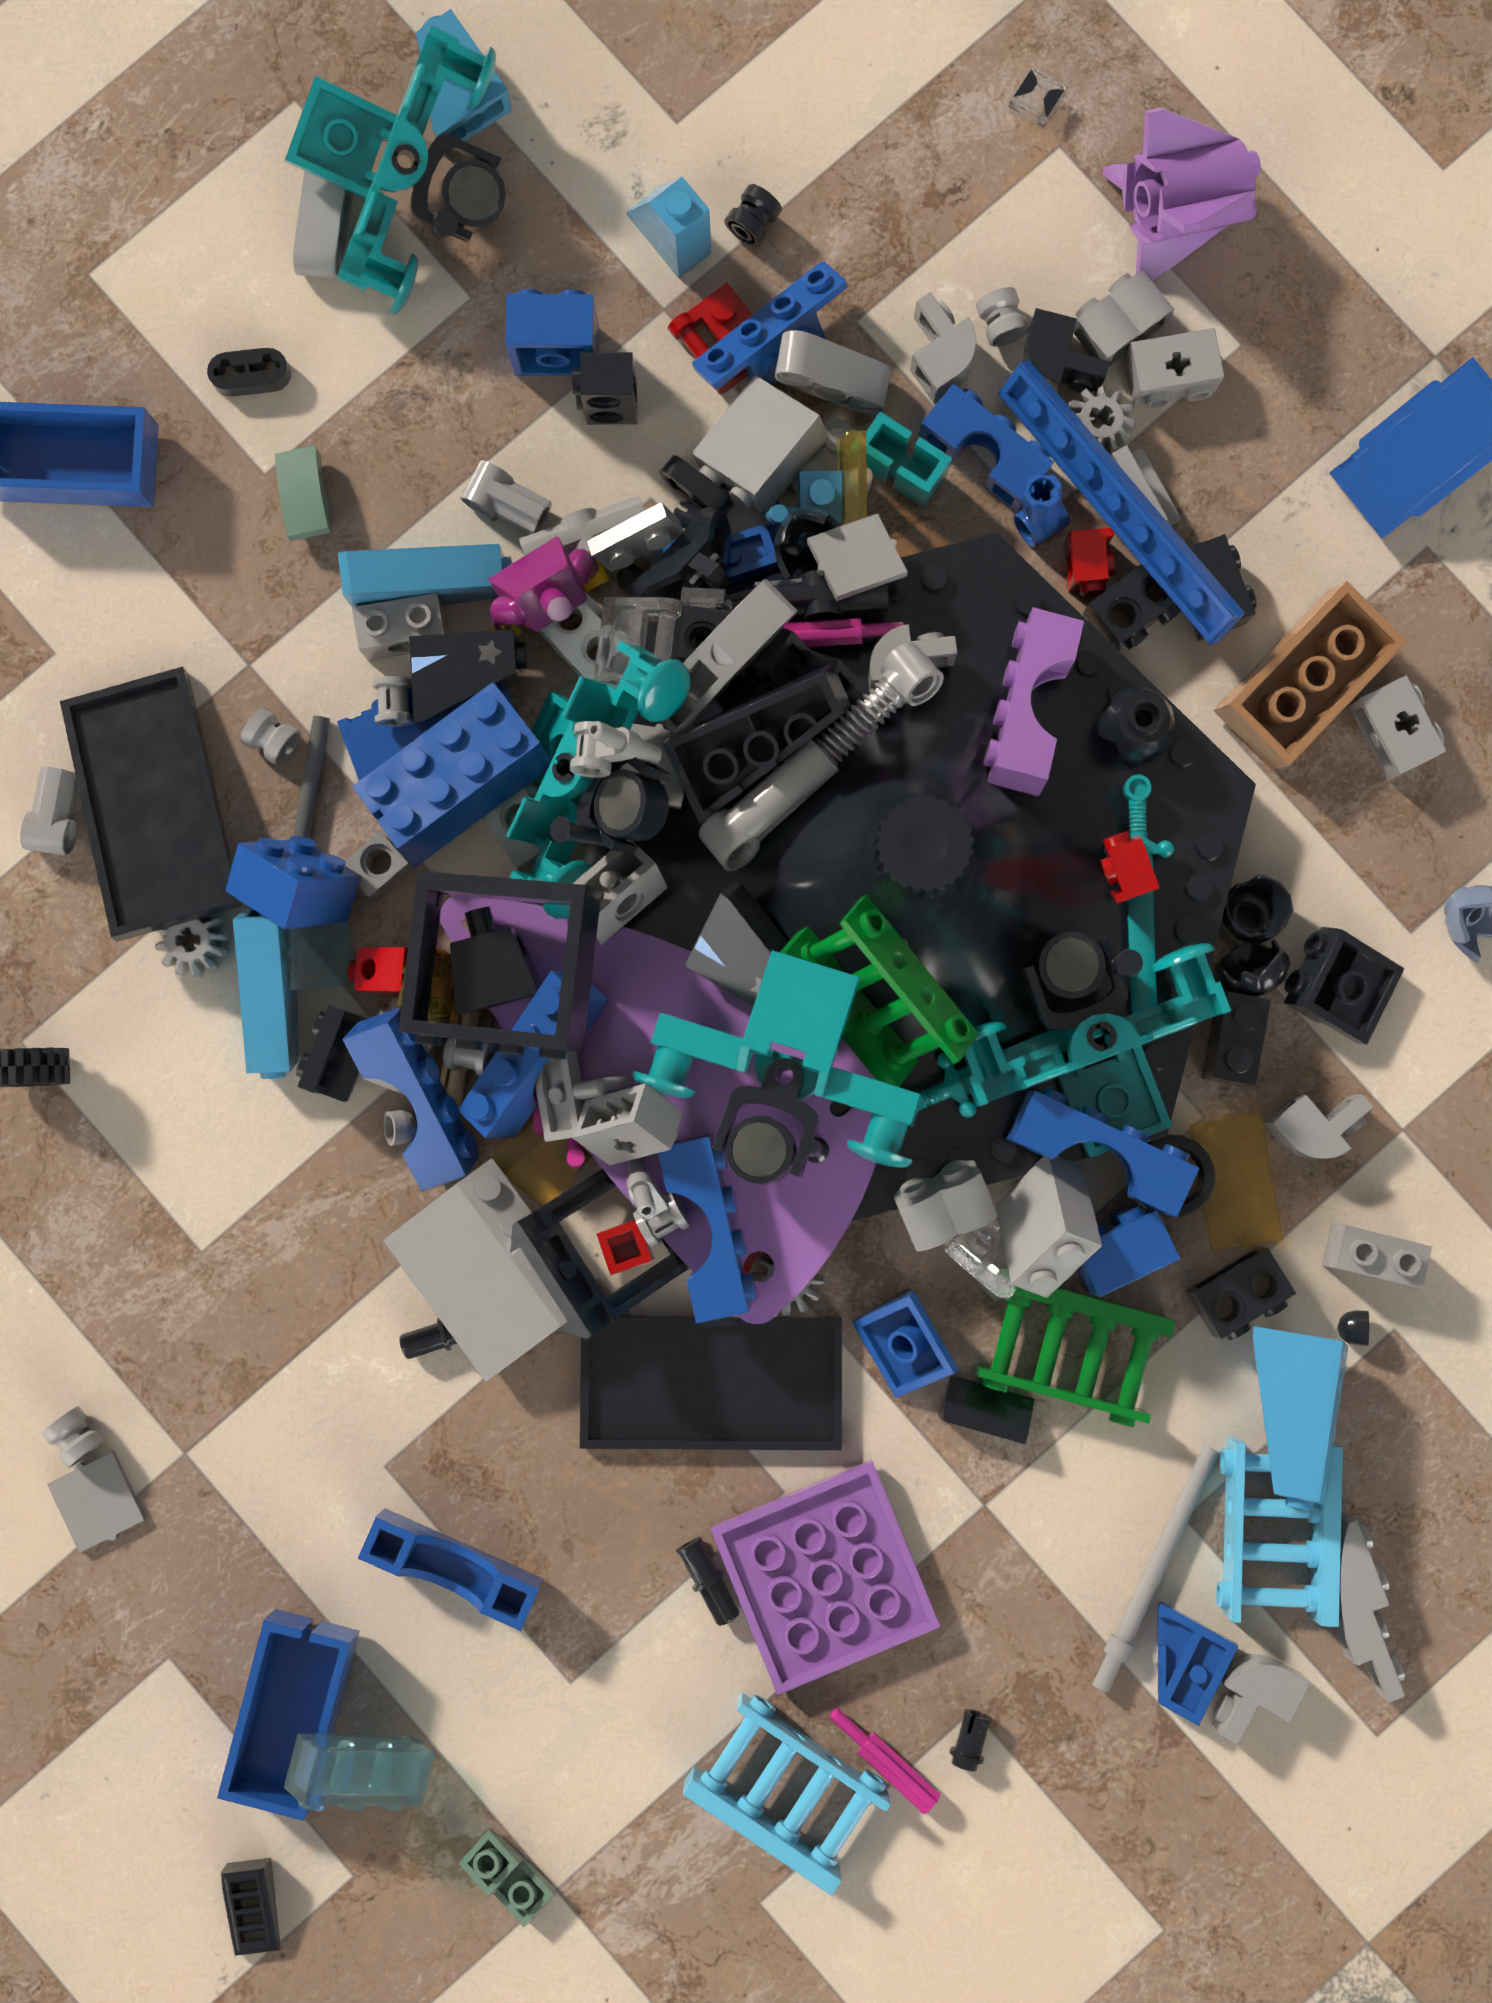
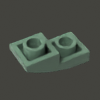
[275,445,331,542]
[459,1829,558,1928]

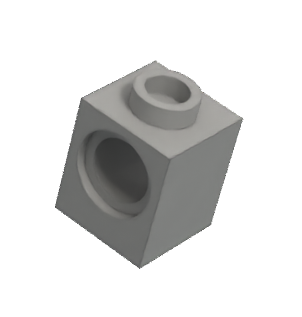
[345,831,415,902]

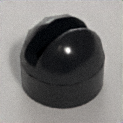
[1337,1310,1369,1346]

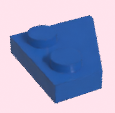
[1158,1601,1239,1726]

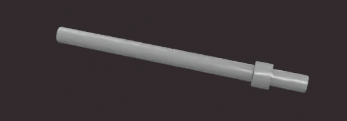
[1092,1445,1220,1693]

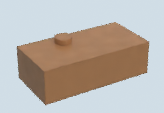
[1213,581,1407,770]

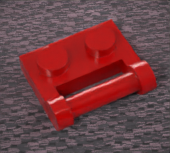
[667,282,753,395]

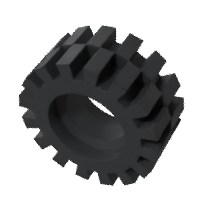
[0,1047,70,1087]

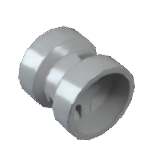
[976,287,1030,347]
[240,707,301,766]
[42,1406,105,1469]

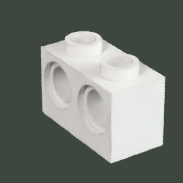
[537,593,631,682]

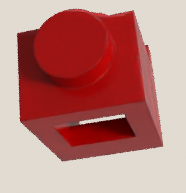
[1064,528,1115,597]
[1100,831,1160,903]
[596,1220,655,1276]

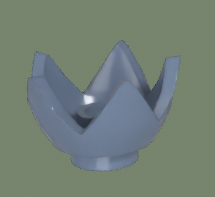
[1444,885,1492,963]

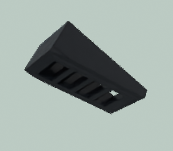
[221,1858,281,1956]

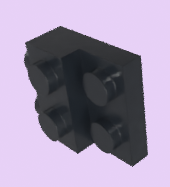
[1284,926,1405,1045]

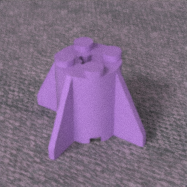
[1103,107,1261,281]

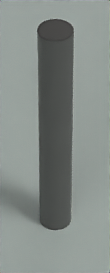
[293,716,330,839]

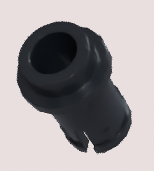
[949,1709,992,1772]

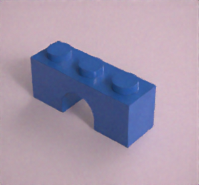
[918,383,1054,513]

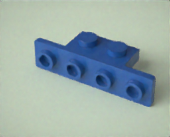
[692,262,848,389]

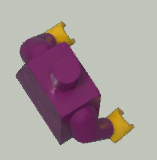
[487,536,610,636]

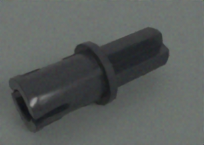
[399,1318,457,1359]
[676,1537,739,1626]

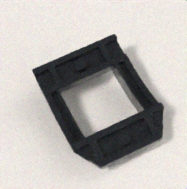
[510,1169,690,1339]

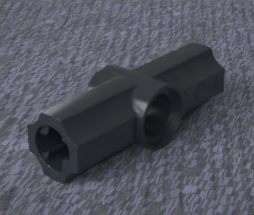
[754,570,889,621]

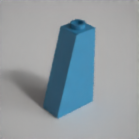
[338,544,512,607]
[233,907,299,1079]
[1252,1326,1348,1511]

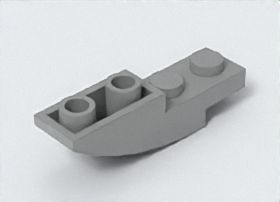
[661,579,797,734]
[1335,1513,1405,1703]

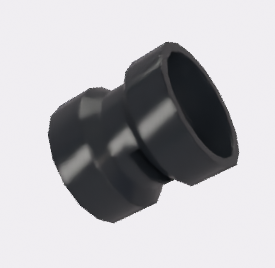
[724,184,782,247]

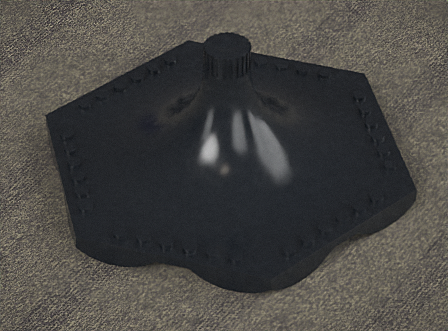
[583,532,1256,1222]

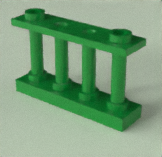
[780,894,979,1087]
[974,1271,1175,1427]

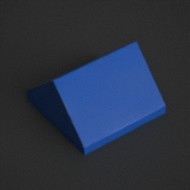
[852,1288,959,1398]

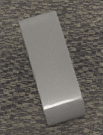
[293,171,353,279]
[775,330,891,415]

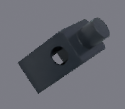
[450,906,542,1015]

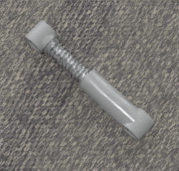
[699,642,944,871]

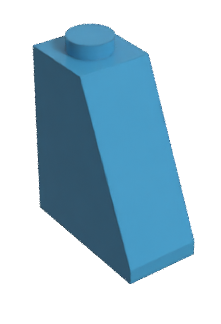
[416,9,512,154]
[627,176,711,278]

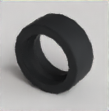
[1145,1135,1215,1218]

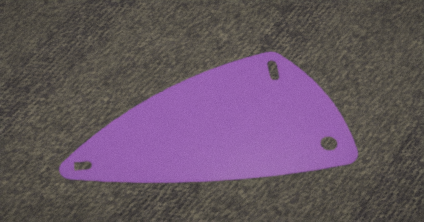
[440,896,876,1324]

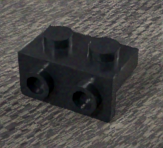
[296,1005,367,1102]

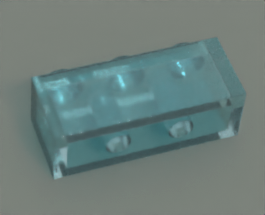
[284,1733,435,1811]

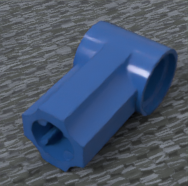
[1013,472,1070,548]

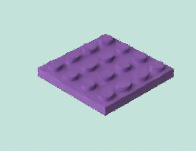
[711,1459,940,1695]

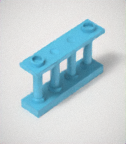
[1216,1437,1343,1627]
[683,1692,891,1896]

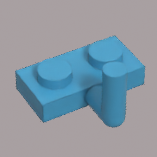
[765,471,843,537]

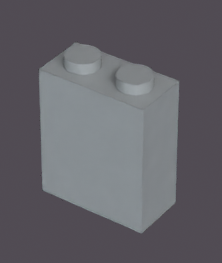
[691,375,829,515]
[996,1156,1102,1298]

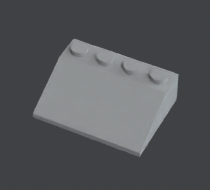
[383,1158,568,1382]

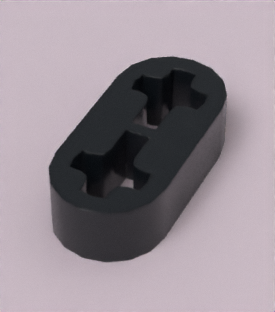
[207,348,291,397]
[659,455,734,516]

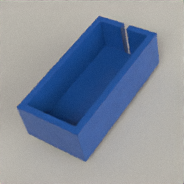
[0,402,159,507]
[352,682,552,868]
[217,1609,360,1821]

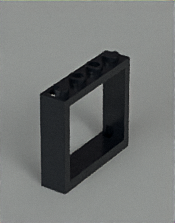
[398,871,602,1060]

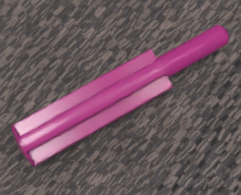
[783,618,905,647]
[830,1708,940,1814]

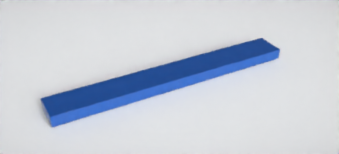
[998,360,1246,645]

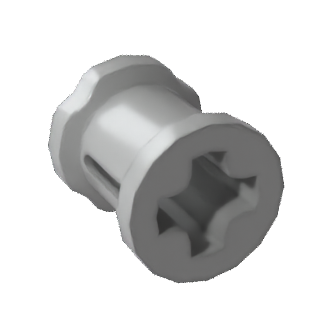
[373,676,414,727]

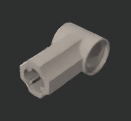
[460,460,552,534]
[20,767,79,856]

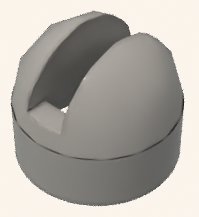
[383,1110,417,1146]

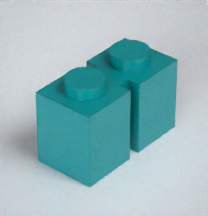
[854,412,952,509]

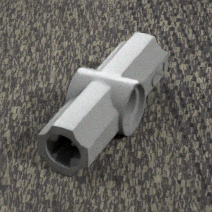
[519,496,645,560]

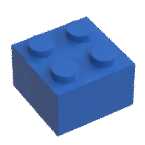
[505,289,599,376]
[225,836,361,929]
[1076,1204,1180,1297]

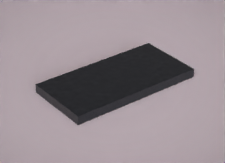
[60,666,243,942]
[580,1316,842,1451]

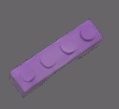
[984,607,1084,796]

